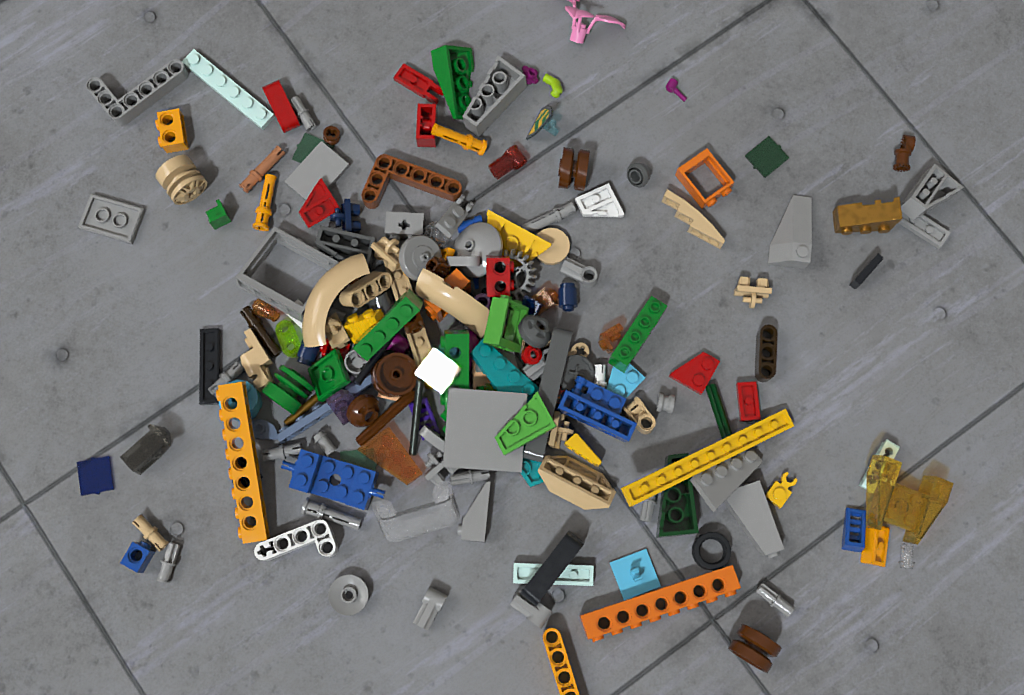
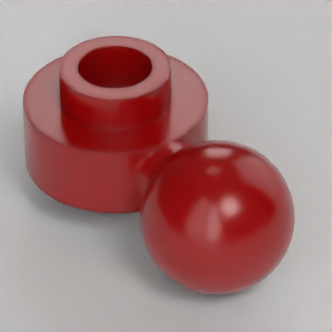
[521,345,542,365]

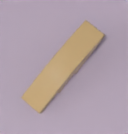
[662,189,725,249]

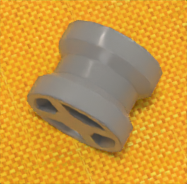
[656,392,675,414]

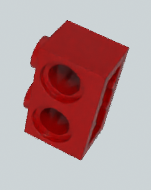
[486,256,514,297]

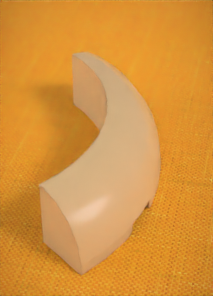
[302,253,370,347]
[416,268,506,340]

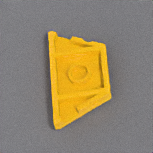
[487,210,552,268]

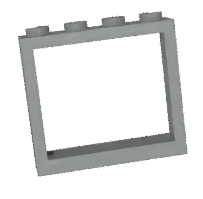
[235,226,339,322]

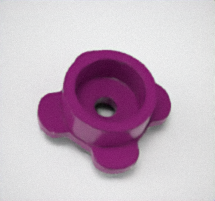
[522,66,538,85]

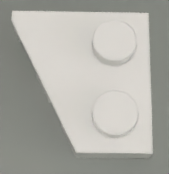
[575,183,624,218]

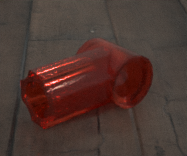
[488,145,527,180]

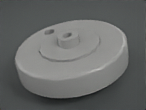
[399,235,442,281]

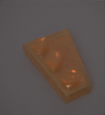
[357,426,423,486]

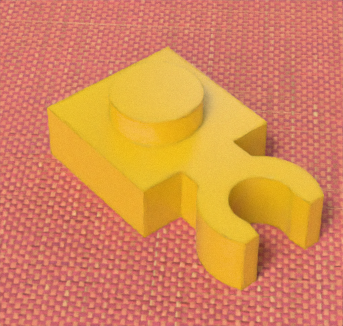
[765,472,797,509]

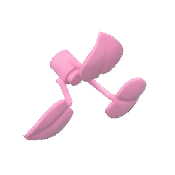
[565,0,626,44]

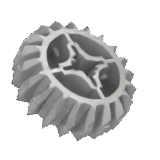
[495,249,537,300]

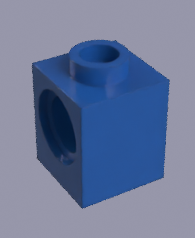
[120,540,155,573]

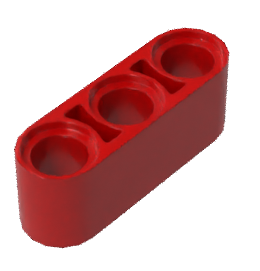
[262,80,301,133]

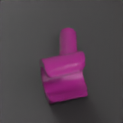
[666,78,687,102]

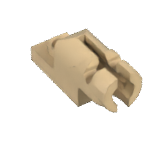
[240,328,275,392]

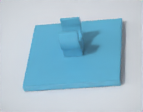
[610,549,661,600]

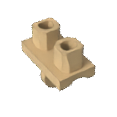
[371,236,400,272]
[734,277,772,308]
[325,312,350,350]
[547,411,574,449]

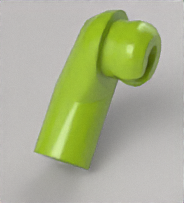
[542,73,563,98]

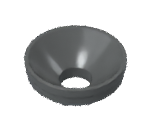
[518,314,552,348]

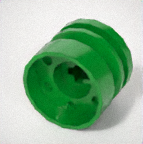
[261,365,314,415]

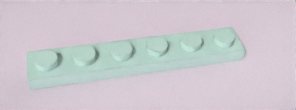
[182,49,275,130]

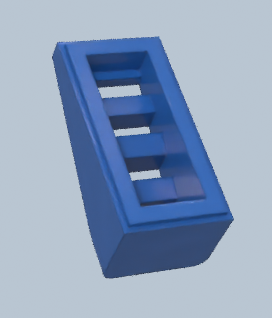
[842,507,866,552]

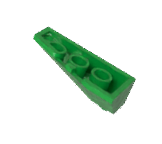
[431,45,474,120]

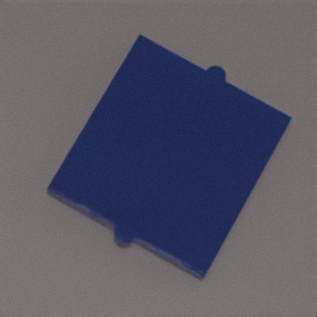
[77,456,114,496]

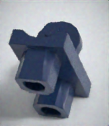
[330,199,361,233]

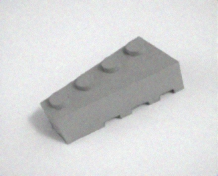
[462,55,527,137]

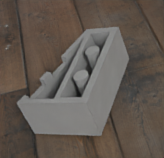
[901,164,964,220]

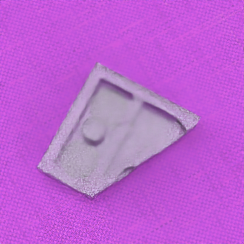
[325,389,360,426]

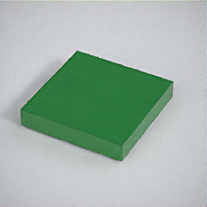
[308,349,351,402]

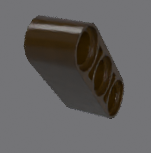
[755,325,778,383]

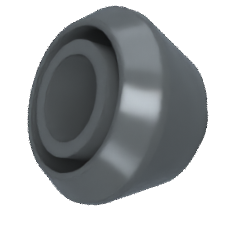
[627,163,651,188]

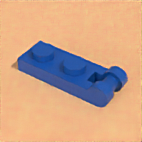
[570,376,626,415]

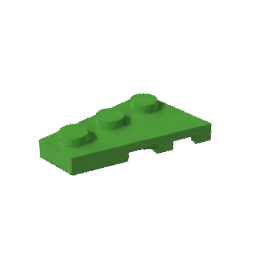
[495,391,557,456]

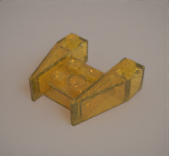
[866,455,954,545]

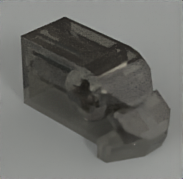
[120,424,171,475]

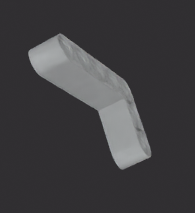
[86,59,189,126]

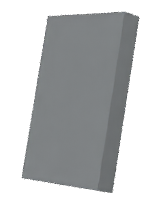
[284,141,350,200]
[78,194,145,245]

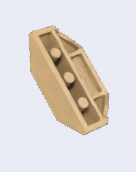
[538,455,616,510]

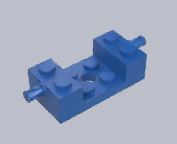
[281,449,386,510]

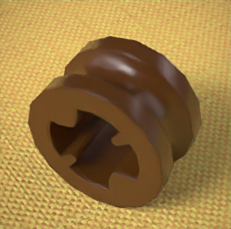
[323,126,340,145]

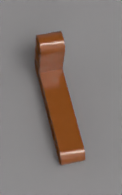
[361,154,463,209]

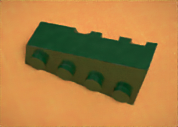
[656,453,699,538]

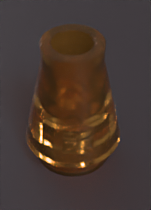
[252,299,280,322]

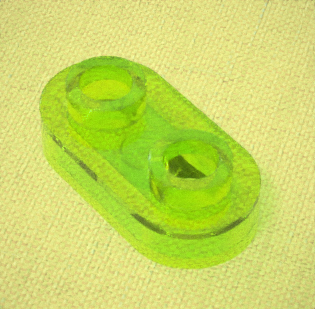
[275,320,301,358]

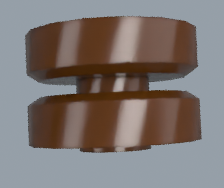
[558,147,590,191]
[371,353,419,397]
[728,624,782,673]

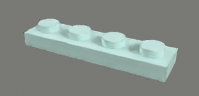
[513,563,594,586]

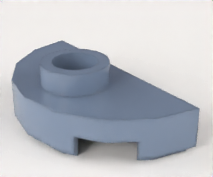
[239,419,279,440]

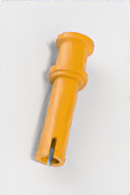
[431,123,487,156]
[252,174,277,231]

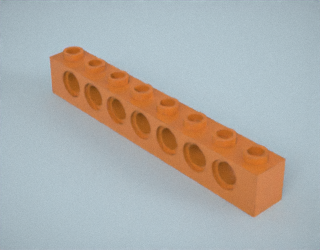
[579,565,741,642]

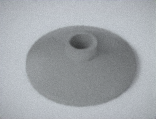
[328,575,369,616]

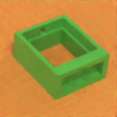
[483,295,529,353]

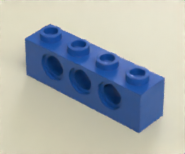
[555,390,637,442]

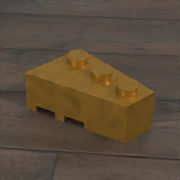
[832,197,902,235]

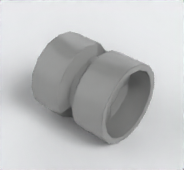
[344,350,372,378]

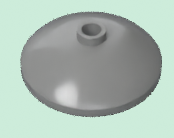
[453,222,503,278]

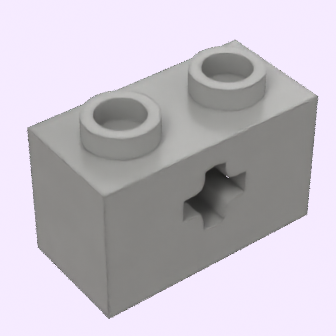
[385,211,425,241]

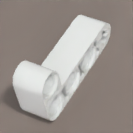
[254,520,339,561]

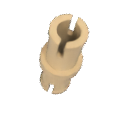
[132,514,169,552]

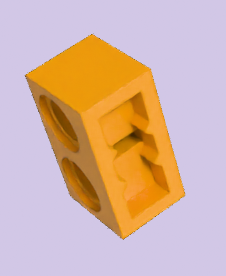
[155,108,189,153]

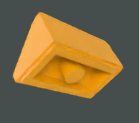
[860,524,890,567]

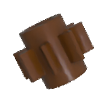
[426,256,450,279]

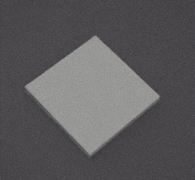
[443,388,527,472]

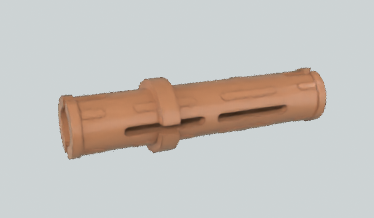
[239,146,286,193]

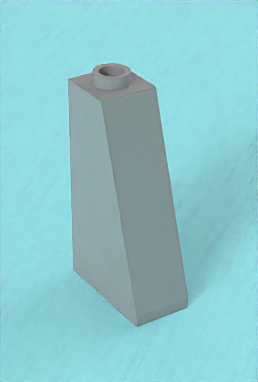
[724,480,784,558]

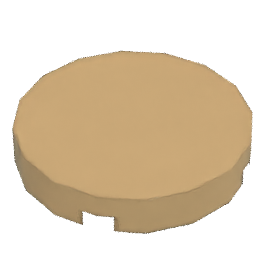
[536,228,570,265]

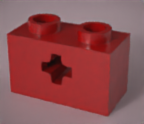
[416,103,438,147]

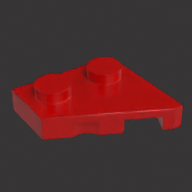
[298,178,341,229]
[669,352,720,395]

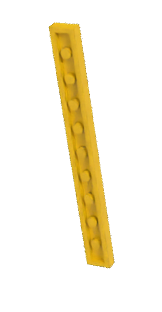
[621,409,794,507]

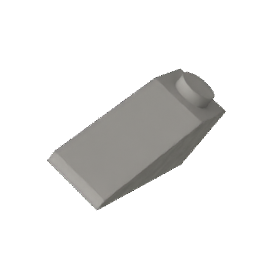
[458,482,491,543]

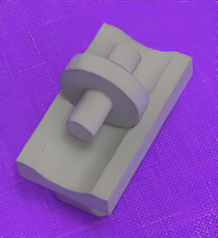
[424,452,459,486]

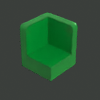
[206,199,232,230]

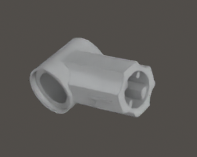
[560,257,598,288]
[521,349,549,382]
[413,586,448,631]
[510,590,552,628]

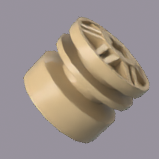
[155,155,207,205]

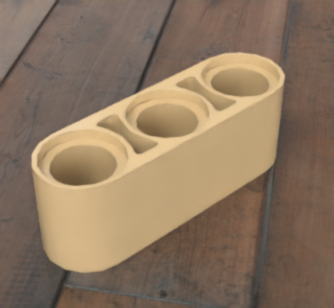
[339,271,393,308]

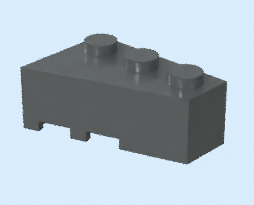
[315,225,377,277]

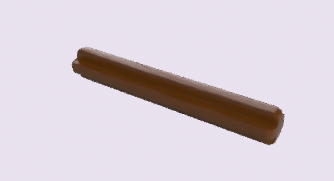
[355,389,415,446]

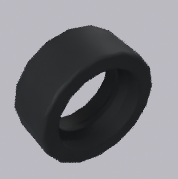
[692,532,731,570]

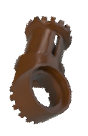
[893,135,916,172]

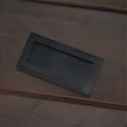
[850,253,883,289]

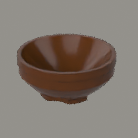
[346,394,380,428]

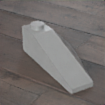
[768,195,812,269]

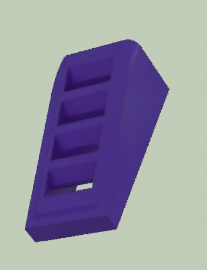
[409,396,441,440]

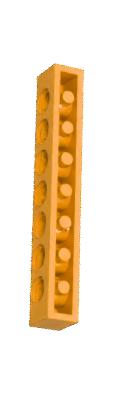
[216,381,270,544]

